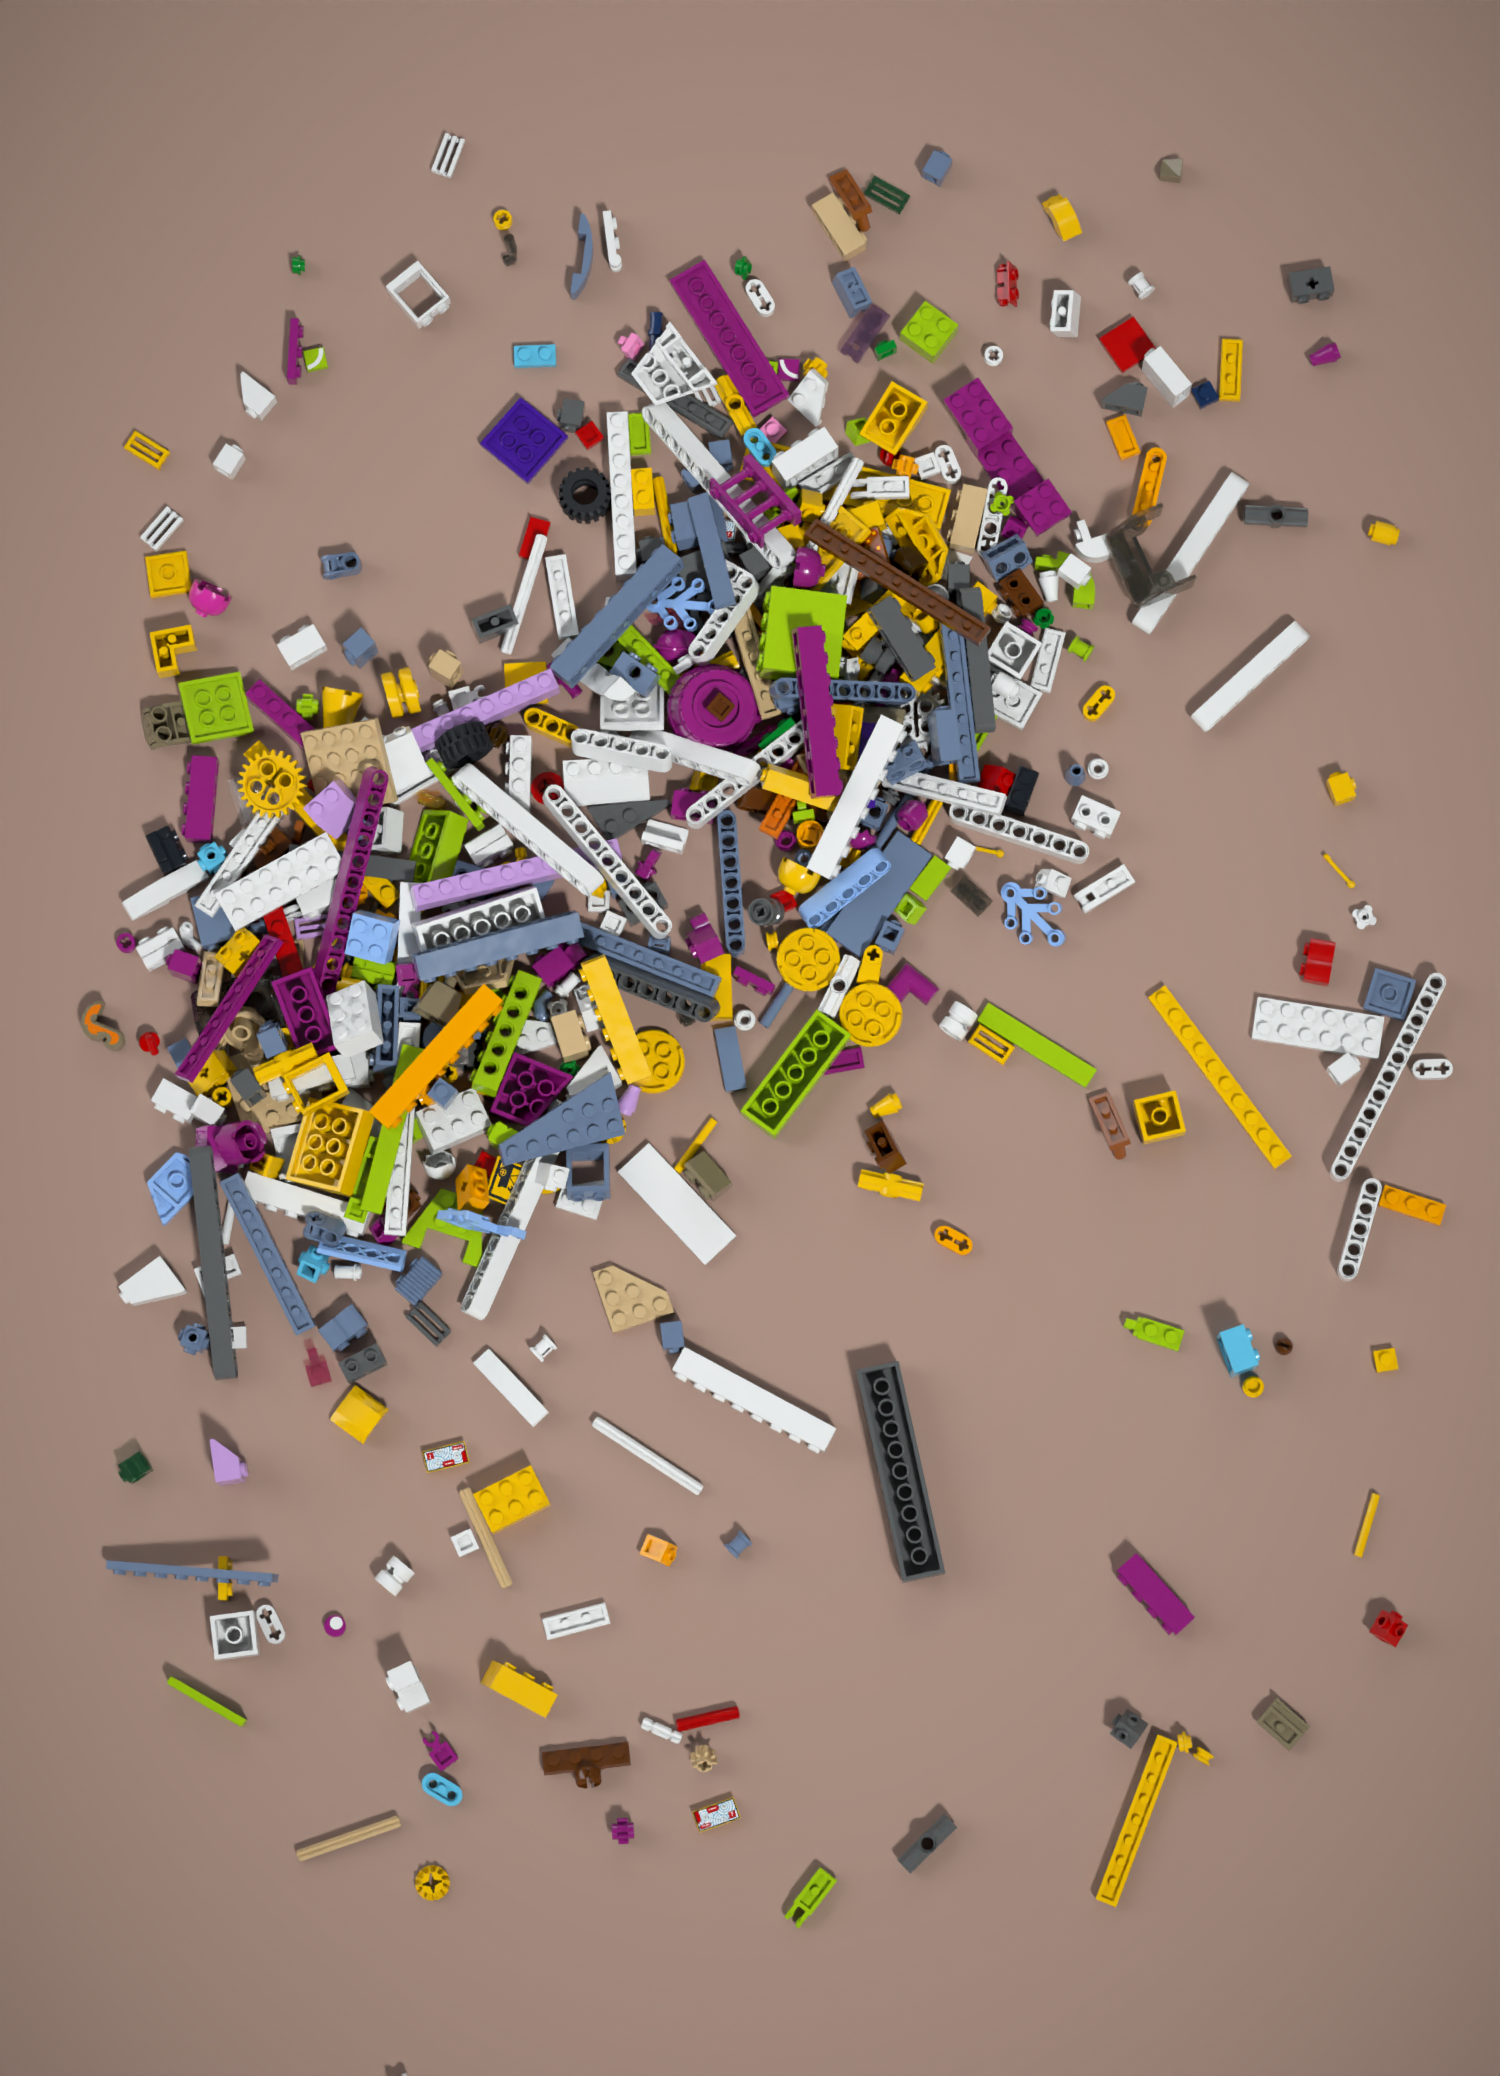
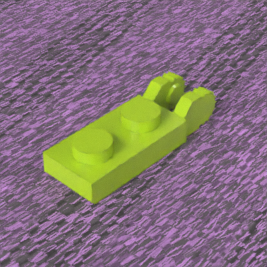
[784,1867,837,1928]

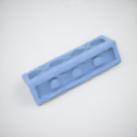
[317,1236,407,1272]

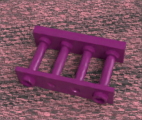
[709,454,801,548]

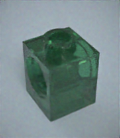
[118,1451,154,1485]

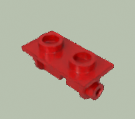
[997,261,1019,307]

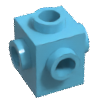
[197,842,228,876]
[296,1245,330,1284]

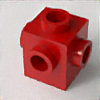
[1369,1610,1408,1648]

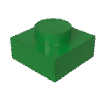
[874,339,897,361]

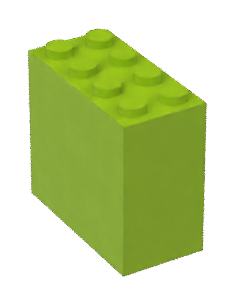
[756,586,847,680]

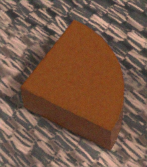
[292,820,306,845]

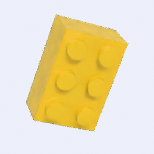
[473,1465,551,1535]

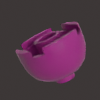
[793,546,826,589]

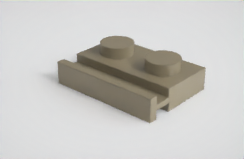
[1256,1698,1310,1751]

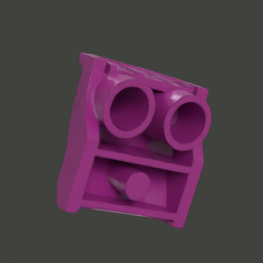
[195,1125,238,1175]

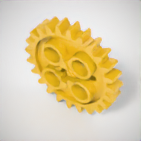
[237,749,307,818]

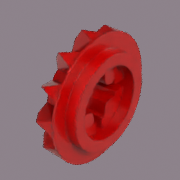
[531,772,565,805]

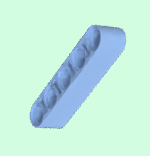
[798,848,891,929]

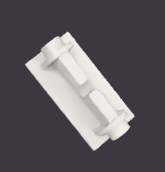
[838,657,860,696]

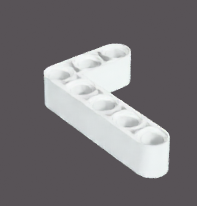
[689,560,760,666]

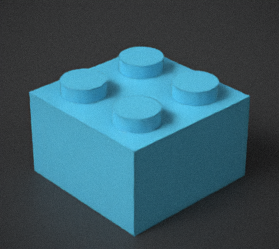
[1216,1324,1260,1378]

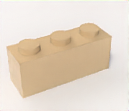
[812,192,867,262]
[946,484,988,554]

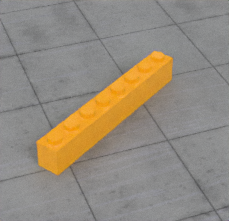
[369,984,504,1130]

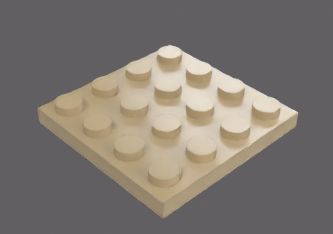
[301,718,398,804]
[227,1044,323,1134]

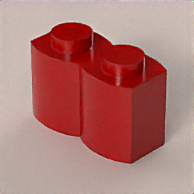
[1299,938,1336,986]

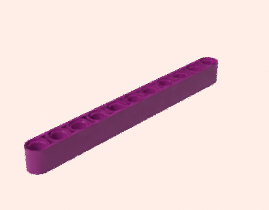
[314,766,389,995]

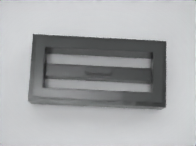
[406,1302,451,1347]

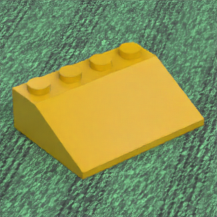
[285,1097,374,1197]

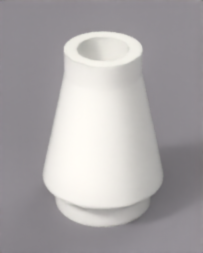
[1038,571,1059,602]

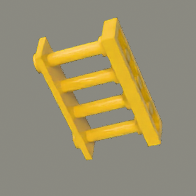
[842,590,906,658]

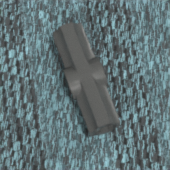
[1244,504,1308,528]
[897,1814,957,1874]

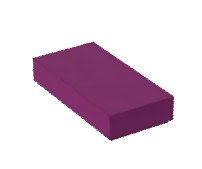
[823,1047,865,1076]

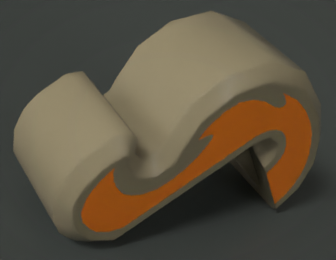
[81,1001,125,1051]

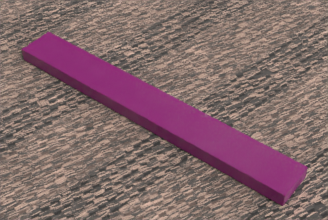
[174,934,283,1083]

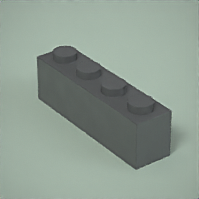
[866,596,936,682]

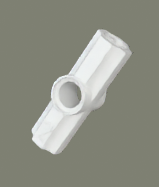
[818,954,862,1020]

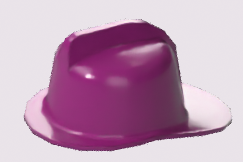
[653,629,701,663]

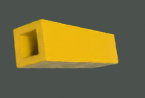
[759,763,841,812]

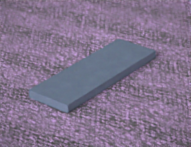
[826,831,932,958]

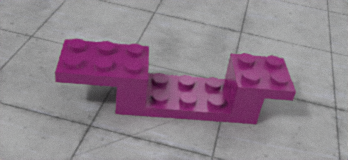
[943,378,1072,537]

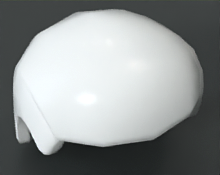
[422,1151,456,1180]

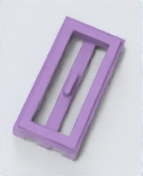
[294,914,338,940]

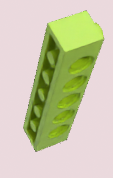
[470,970,542,1098]

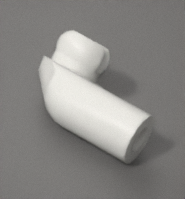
[179,922,202,953]

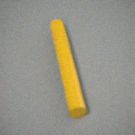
[674,1118,718,1174]
[1354,1493,1380,1558]

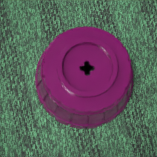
[667,664,757,752]

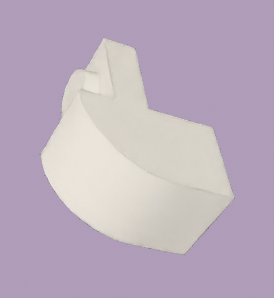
[1073,520,1114,563]

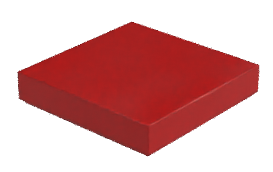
[1099,316,1156,373]

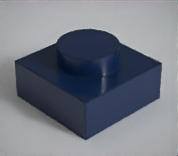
[1191,380,1219,410]

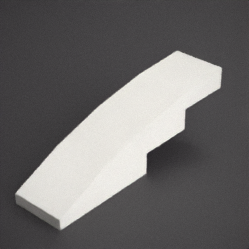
[122,860,209,921]
[473,1349,549,1427]

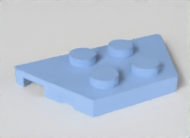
[147,1152,194,1227]

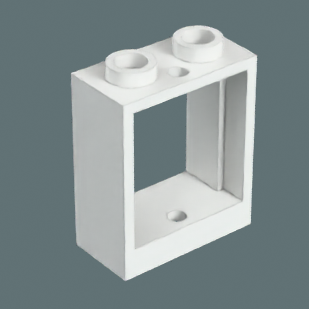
[386,261,451,329]

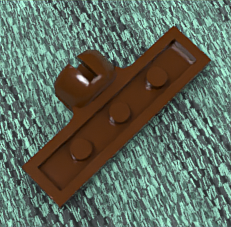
[542,1742,631,1789]

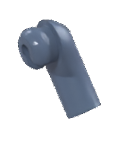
[533,990,554,1022]

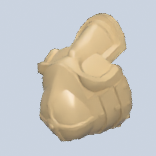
[223,1006,265,1062]

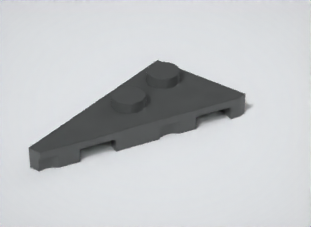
[587,799,672,840]

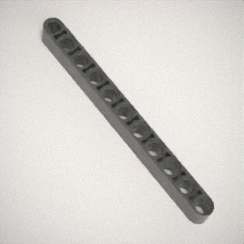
[189,1145,238,1380]

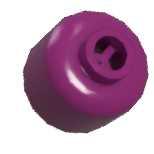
[897,800,928,831]

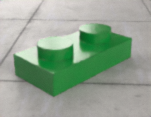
[758,717,797,750]

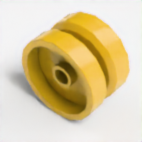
[381,667,421,719]

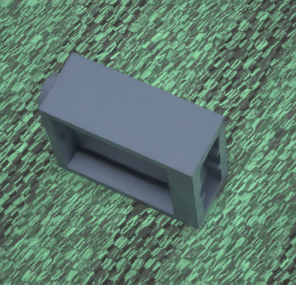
[566,1143,611,1202]

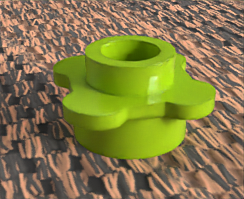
[990,492,1014,516]

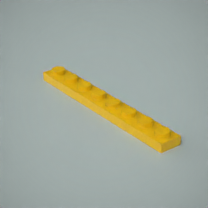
[1095,1735,1178,1907]

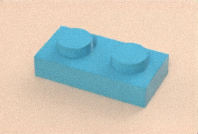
[514,344,556,368]

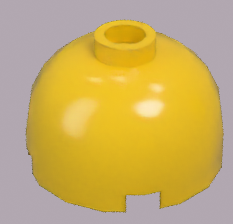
[778,857,821,895]

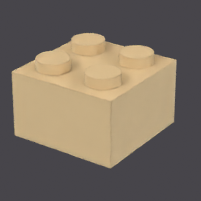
[551,1010,592,1063]

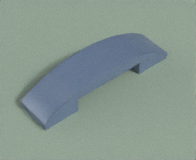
[570,214,593,300]

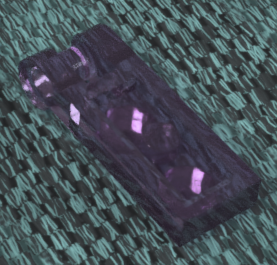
[840,304,890,364]

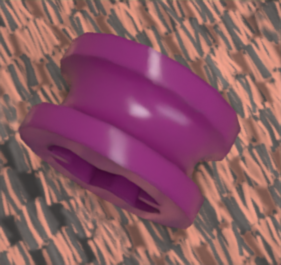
[1017,619,1038,637]
[116,933,136,953]

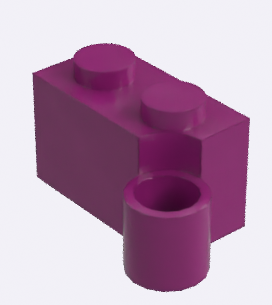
[684,912,725,964]
[532,942,588,989]

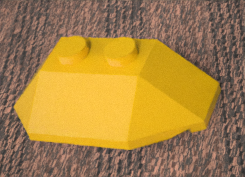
[884,507,949,587]

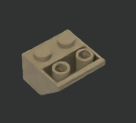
[684,1151,732,1202]

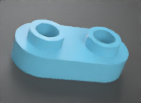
[744,428,777,467]
[422,1773,463,1806]

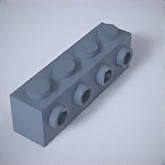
[369,984,399,1074]

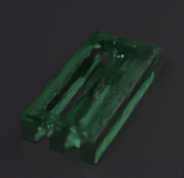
[864,176,910,215]

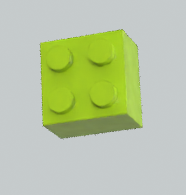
[900,301,959,364]

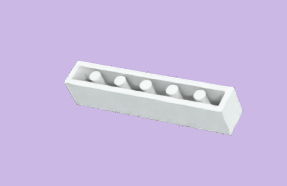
[245,1171,371,1238]

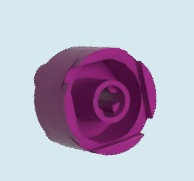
[215,1120,267,1165]

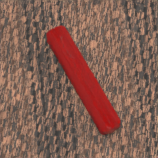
[676,1706,740,1732]

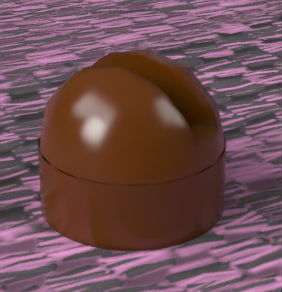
[1275,1338,1293,1355]

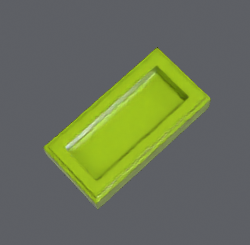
[628,413,651,456]
[909,855,952,902]

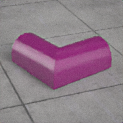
[886,963,940,1005]

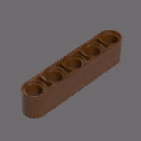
[736,787,829,826]

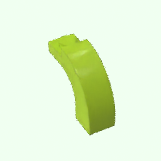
[1034,551,1095,610]

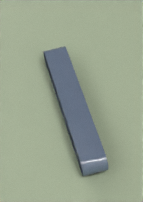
[769,678,916,705]
[717,810,746,957]

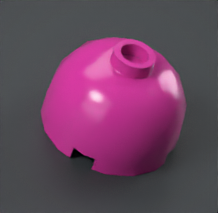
[189,579,232,618]

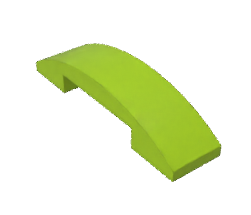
[344,1136,378,1224]

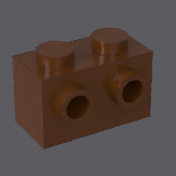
[998,568,1044,620]
[865,1120,907,1174]

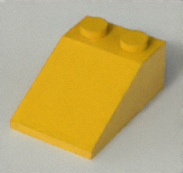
[859,381,928,456]

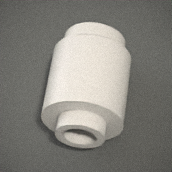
[991,671,1021,700]

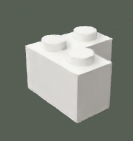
[385,1661,431,1713]

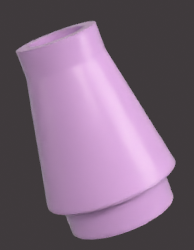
[618,1083,642,1117]

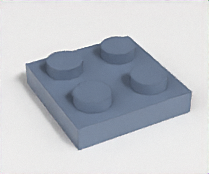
[1363,968,1416,1022]

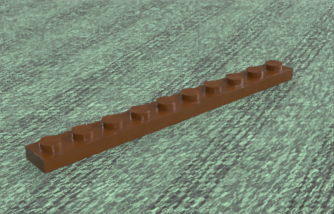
[804,518,991,647]

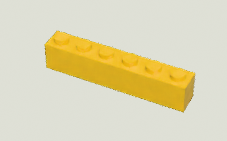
[899,581,998,697]
[579,954,651,1084]

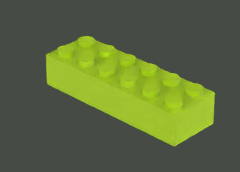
[740,1010,851,1140]

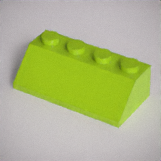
[403,810,469,883]

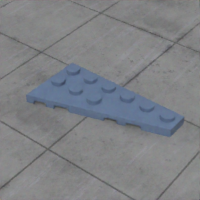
[498,1072,626,1166]

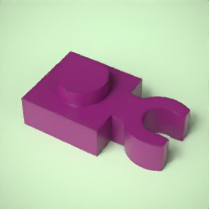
[396,962,420,998]
[423,1731,459,1772]

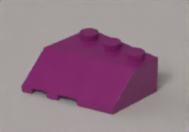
[489,1052,573,1127]

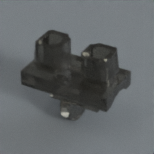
[950,876,993,917]

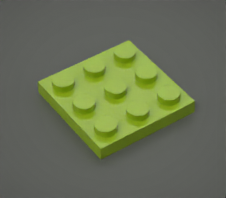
[178,671,254,745]

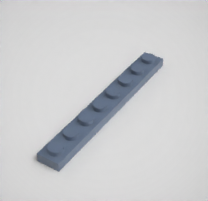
[939,622,980,784]
[578,922,722,998]
[219,1172,316,1336]
[106,1560,279,1587]

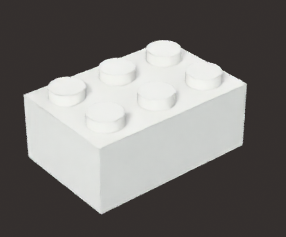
[772,427,838,489]
[326,980,384,1059]
[415,1088,492,1155]

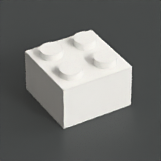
[988,621,1042,680]
[210,1610,261,1661]

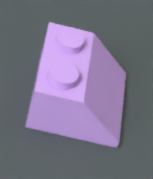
[303,779,357,839]
[210,1439,249,1486]

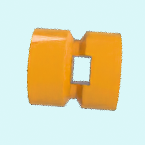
[797,820,824,853]

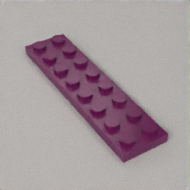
[669,260,790,418]

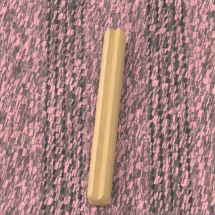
[459,1488,512,1589]
[296,1816,401,1861]

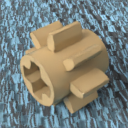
[690,1745,717,1772]

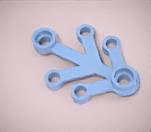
[647,577,715,632]
[1001,882,1066,947]

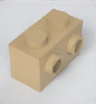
[428,649,464,689]

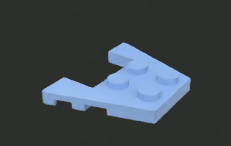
[436,1208,526,1240]

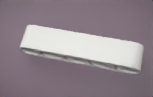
[571,729,673,772]
[1337,1178,1382,1282]

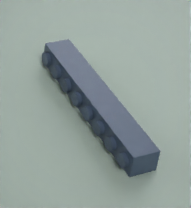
[550,544,685,689]
[411,910,584,983]

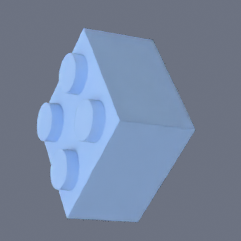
[345,909,400,965]

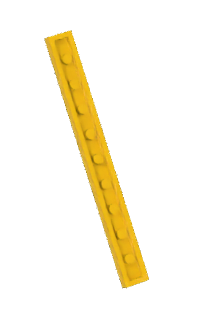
[243,740,400,910]
[1148,986,1292,1169]

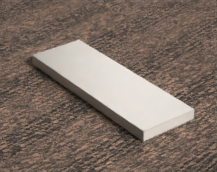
[618,1143,736,1265]

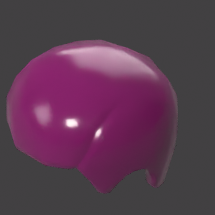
[849,829,877,850]

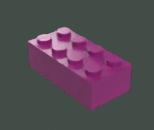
[271,967,338,1057]

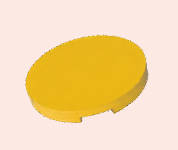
[776,928,840,992]
[839,983,903,1047]
[631,1030,685,1094]

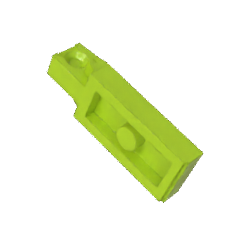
[1123,1317,1184,1352]

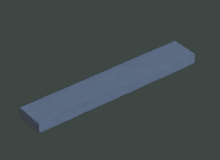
[688,492,737,610]

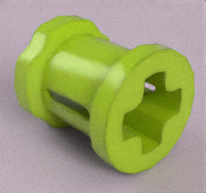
[1067,636,1095,662]

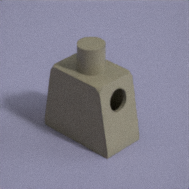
[412,976,462,1028]

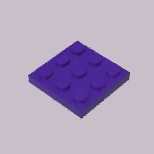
[480,397,568,484]

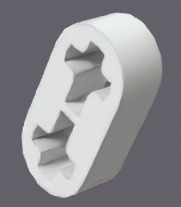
[746,279,775,317]
[935,445,961,485]
[1411,1059,1453,1080]
[256,1605,286,1644]

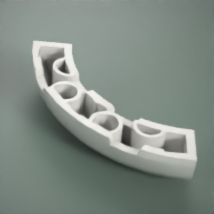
[551,637,636,701]

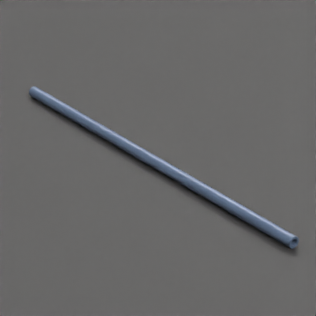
[760,753,934,1028]

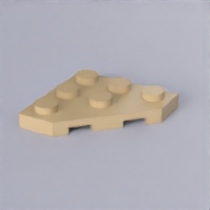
[593,1266,674,1334]

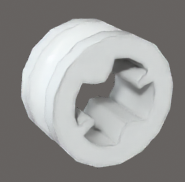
[984,346,1003,366]
[283,904,302,922]

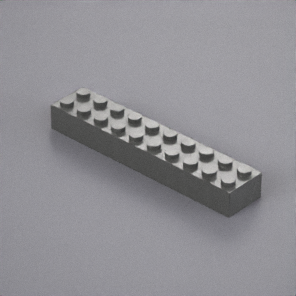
[856,1361,945,1583]

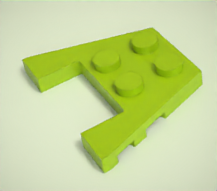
[401,1188,482,1268]

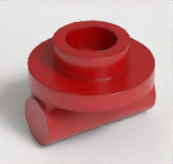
[880,449,901,466]
[139,1031,160,1056]

